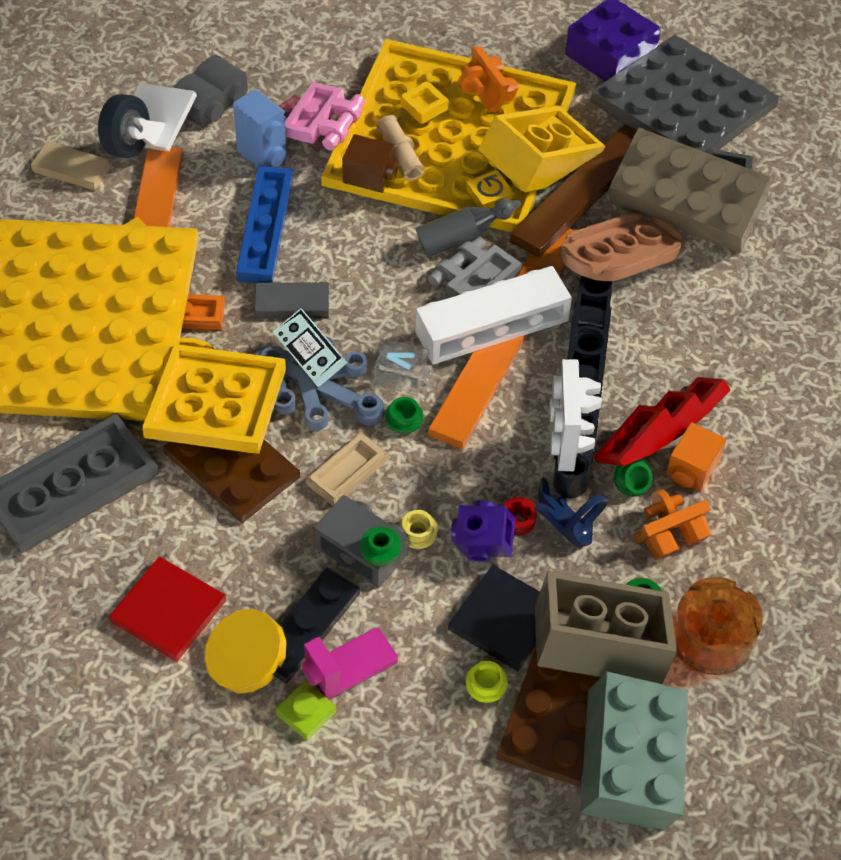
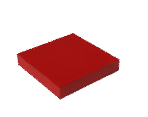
[109,556,226,662]

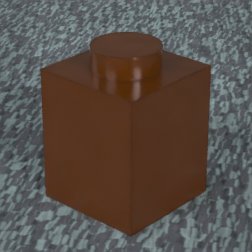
[342,134,398,193]

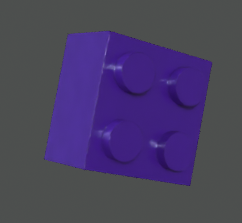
[565,0,661,82]

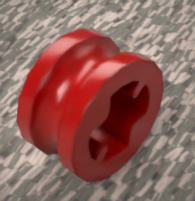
[503,497,537,536]

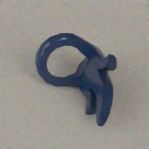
[534,477,609,549]

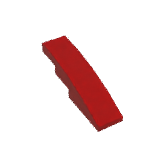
[594,377,731,466]

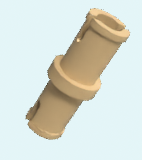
[377,115,425,181]

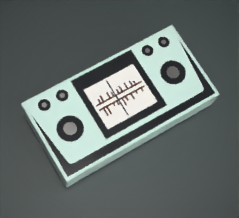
[273,308,347,387]

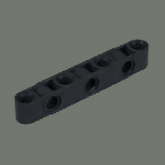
[553,276,613,498]

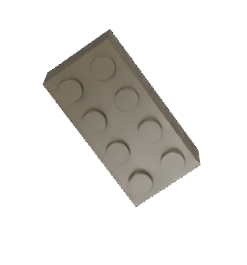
[609,127,770,253]

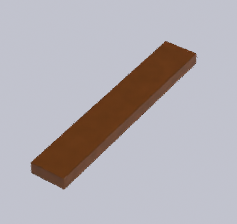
[509,124,637,258]

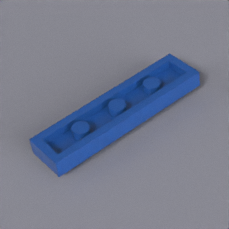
[236,166,294,283]

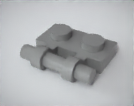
[428,236,522,297]

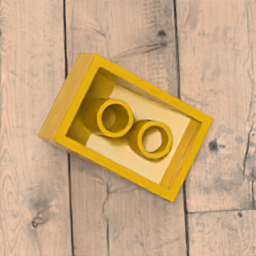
[478,106,605,192]

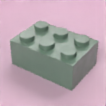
[580,672,688,830]

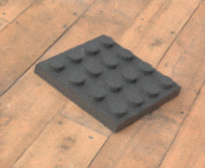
[590,35,779,155]

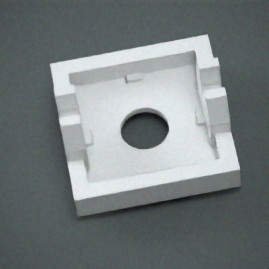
[549,359,602,471]

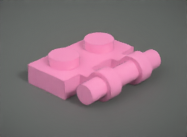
[284,82,365,150]

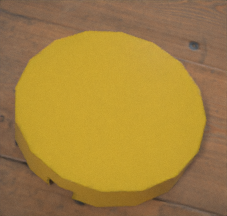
[204,609,286,694]

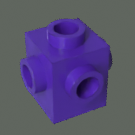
[451,501,516,562]

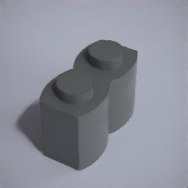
[173,55,248,128]

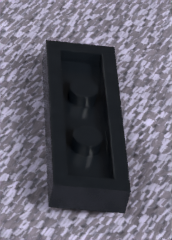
[272,568,360,684]

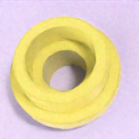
[398,510,438,549]

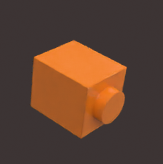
[666,422,727,492]

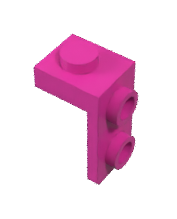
[301,628,398,699]

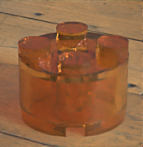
[673,577,763,675]

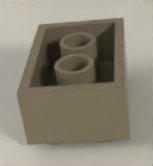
[535,571,677,684]

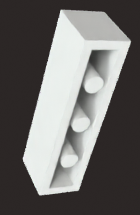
[415,266,572,365]

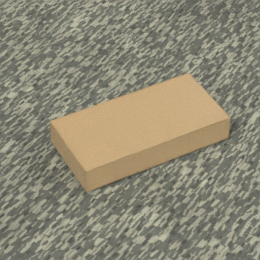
[31,141,110,191]
[306,432,389,506]

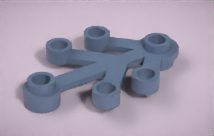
[255,336,384,431]

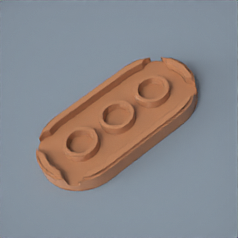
[560,213,682,281]

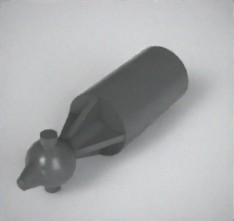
[415,198,521,258]

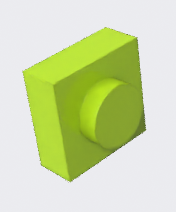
[276,680,337,741]

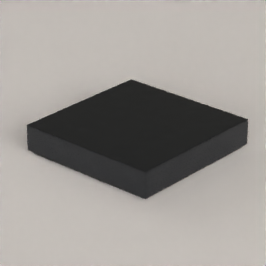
[448,565,540,671]

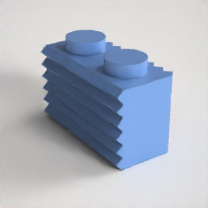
[233,89,288,168]

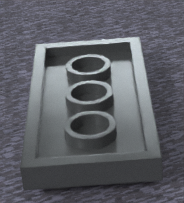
[0,414,159,553]

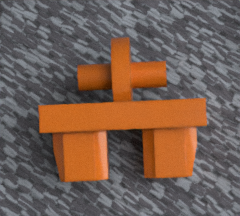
[458,46,519,112]
[632,489,711,560]

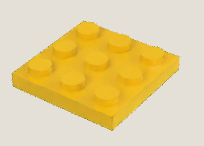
[142,344,286,454]

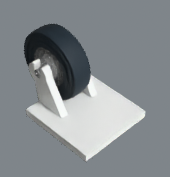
[98,83,197,158]

